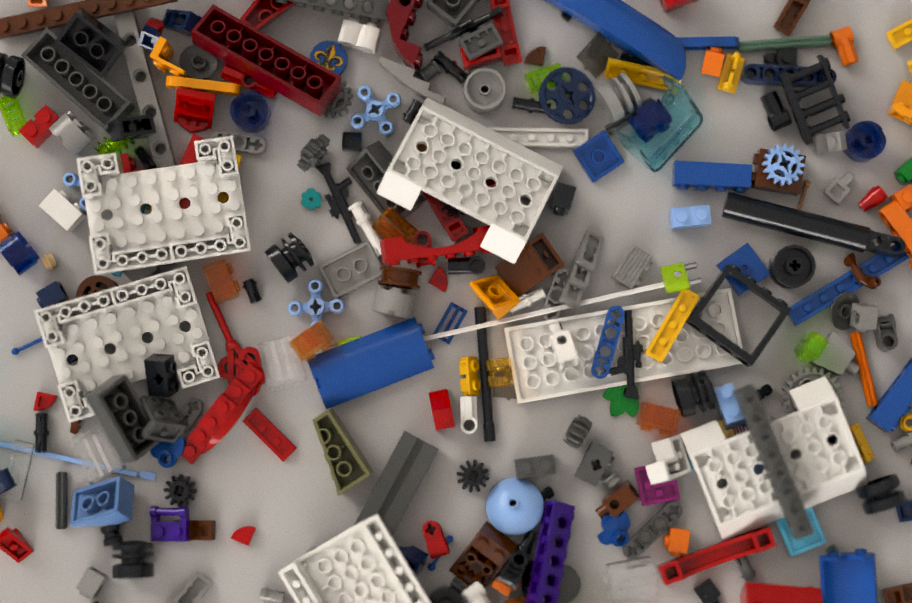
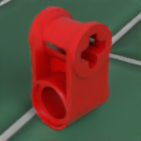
[414,231,436,269]
[422,521,450,560]

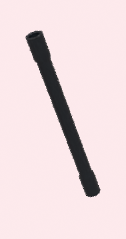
[474,307,496,442]

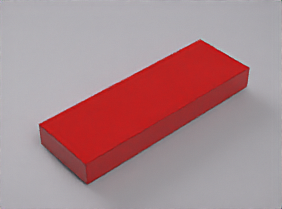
[243,408,297,462]

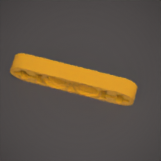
[165,76,241,96]

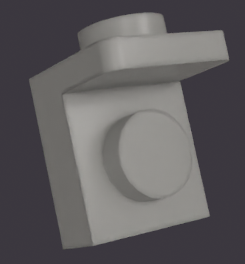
[815,130,848,154]

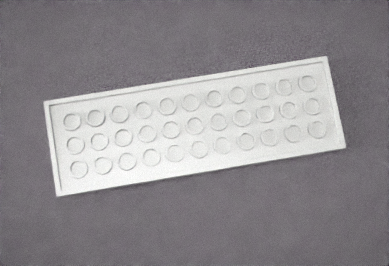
[504,288,743,404]

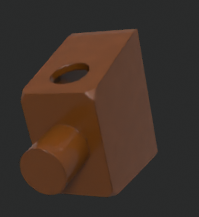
[595,479,639,519]

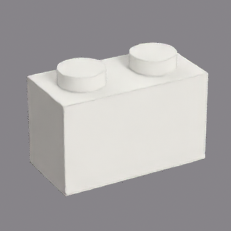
[39,189,86,233]

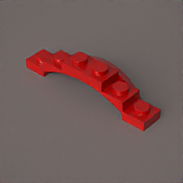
[181,362,265,464]

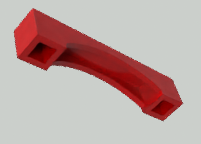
[380,226,491,266]
[656,526,776,586]

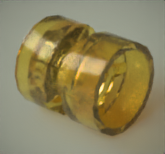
[486,357,514,387]

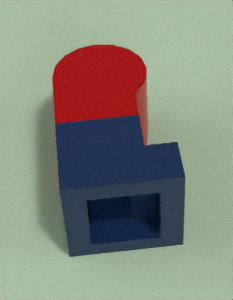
[137,18,165,50]

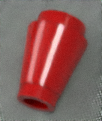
[858,185,888,212]

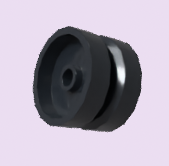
[0,52,26,99]
[768,245,816,289]
[856,474,907,515]

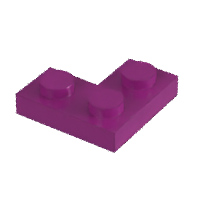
[634,466,680,506]

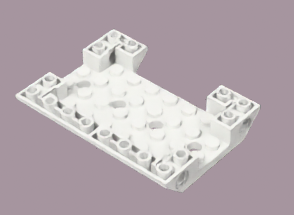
[376,97,563,264]
[77,135,251,275]
[34,266,220,423]
[680,376,868,541]

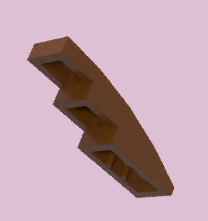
[773,0,811,36]

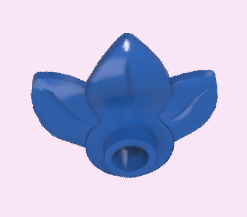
[150,437,185,468]
[597,511,631,547]

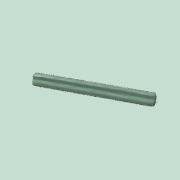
[737,35,832,53]

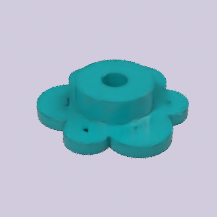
[301,188,322,210]

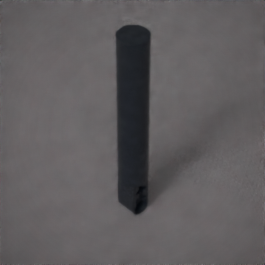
[722,192,906,258]

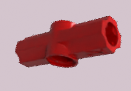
[220,63,278,100]

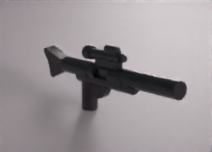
[424,6,504,51]
[316,162,361,244]
[610,310,643,399]

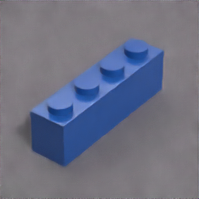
[672,160,752,193]
[866,357,912,432]

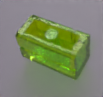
[794,332,829,363]

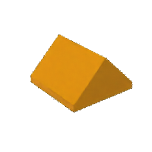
[469,274,521,320]

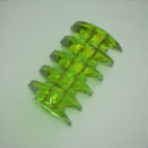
[94,132,135,155]

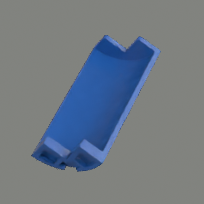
[307,317,435,409]
[819,549,878,603]

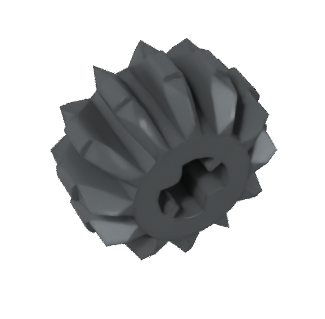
[563,415,592,449]

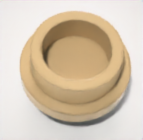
[41,253,57,271]

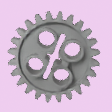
[780,367,845,413]

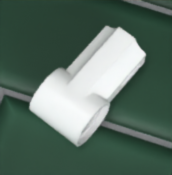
[460,396,478,435]
[461,581,491,603]

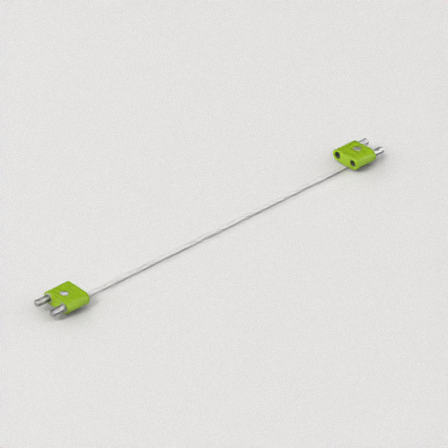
[325,262,702,351]

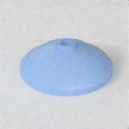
[486,477,544,536]

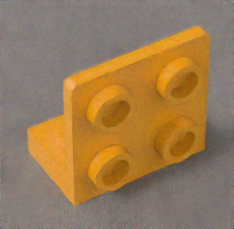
[149,36,190,78]
[887,80,912,126]

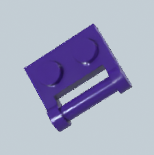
[149,506,190,542]

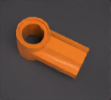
[829,26,859,67]

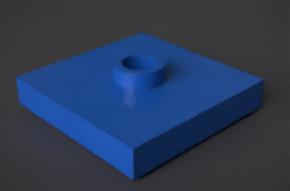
[572,130,624,183]
[716,243,770,296]

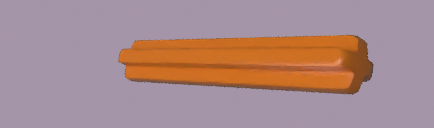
[850,332,878,407]

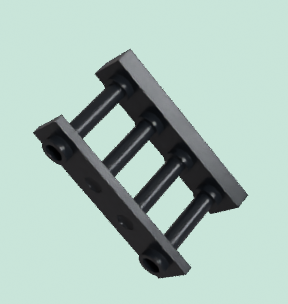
[777,55,851,145]

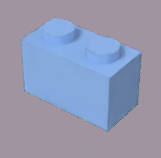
[668,205,712,230]
[713,382,745,430]

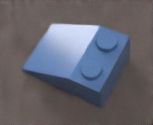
[70,476,134,527]

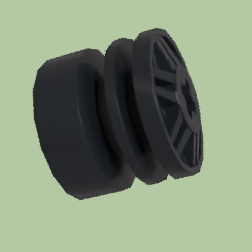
[265,232,314,284]
[671,370,716,418]
[112,540,154,579]

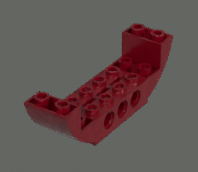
[385,0,424,69]

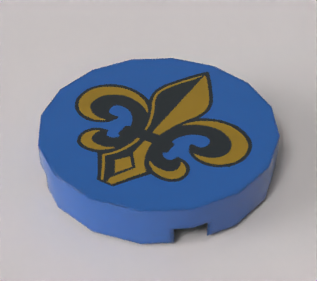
[310,41,348,75]

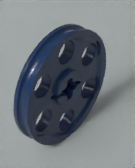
[539,67,596,125]

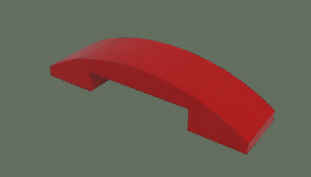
[489,0,522,66]
[421,190,469,242]

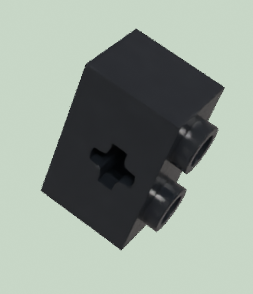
[108,114,156,142]
[550,182,577,216]
[144,354,179,398]

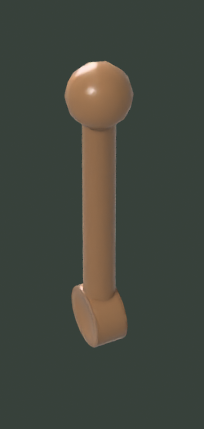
[797,180,811,210]

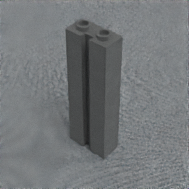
[354,431,439,537]

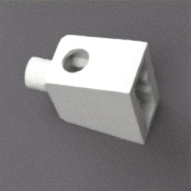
[550,322,578,371]

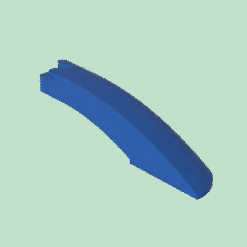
[543,0,686,81]

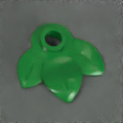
[602,385,639,417]

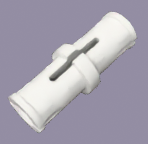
[510,287,546,315]

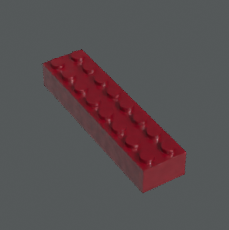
[191,4,342,117]

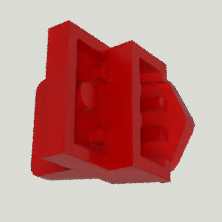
[174,87,216,134]

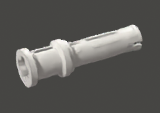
[348,200,382,257]

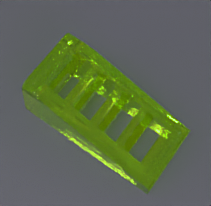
[524,63,566,94]
[0,96,27,136]

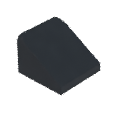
[342,132,362,152]

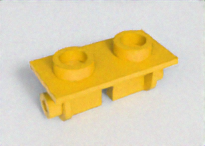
[717,52,745,94]
[459,356,481,396]
[849,422,875,463]

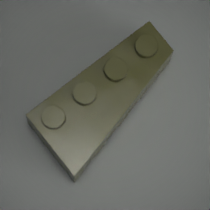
[313,408,374,496]

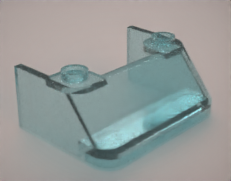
[613,76,703,172]

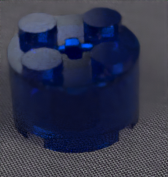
[230,91,271,133]
[628,99,672,143]
[843,121,886,162]
[0,231,40,276]

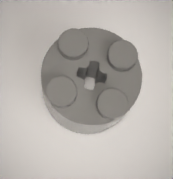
[49,110,95,156]
[373,284,416,319]

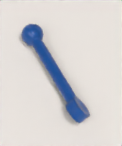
[11,336,43,355]
[428,535,453,571]

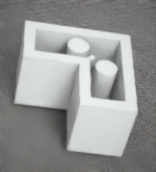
[646,434,692,485]

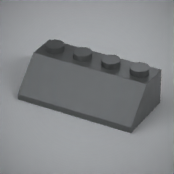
[346,140,426,227]

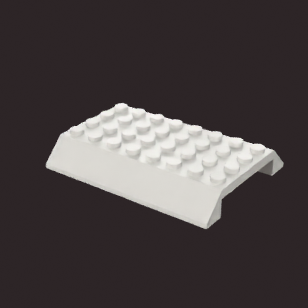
[278,514,431,603]

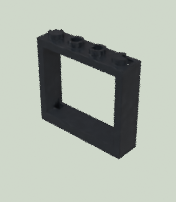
[686,264,791,367]

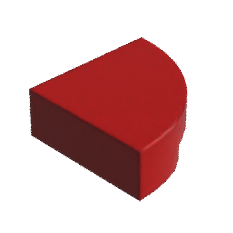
[429,266,448,293]
[33,392,58,411]
[231,526,257,546]

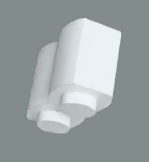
[338,18,381,54]

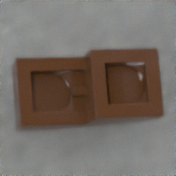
[174,520,215,540]
[883,583,912,603]

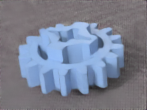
[762,143,805,186]

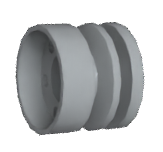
[594,72,642,123]

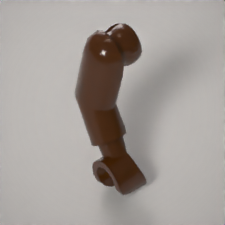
[844,253,881,289]

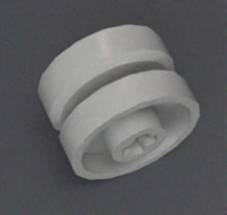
[464,68,506,114]

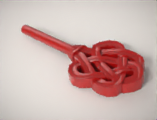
[205,291,267,396]

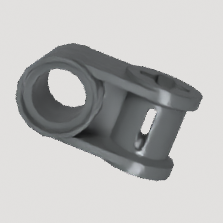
[873,313,898,352]

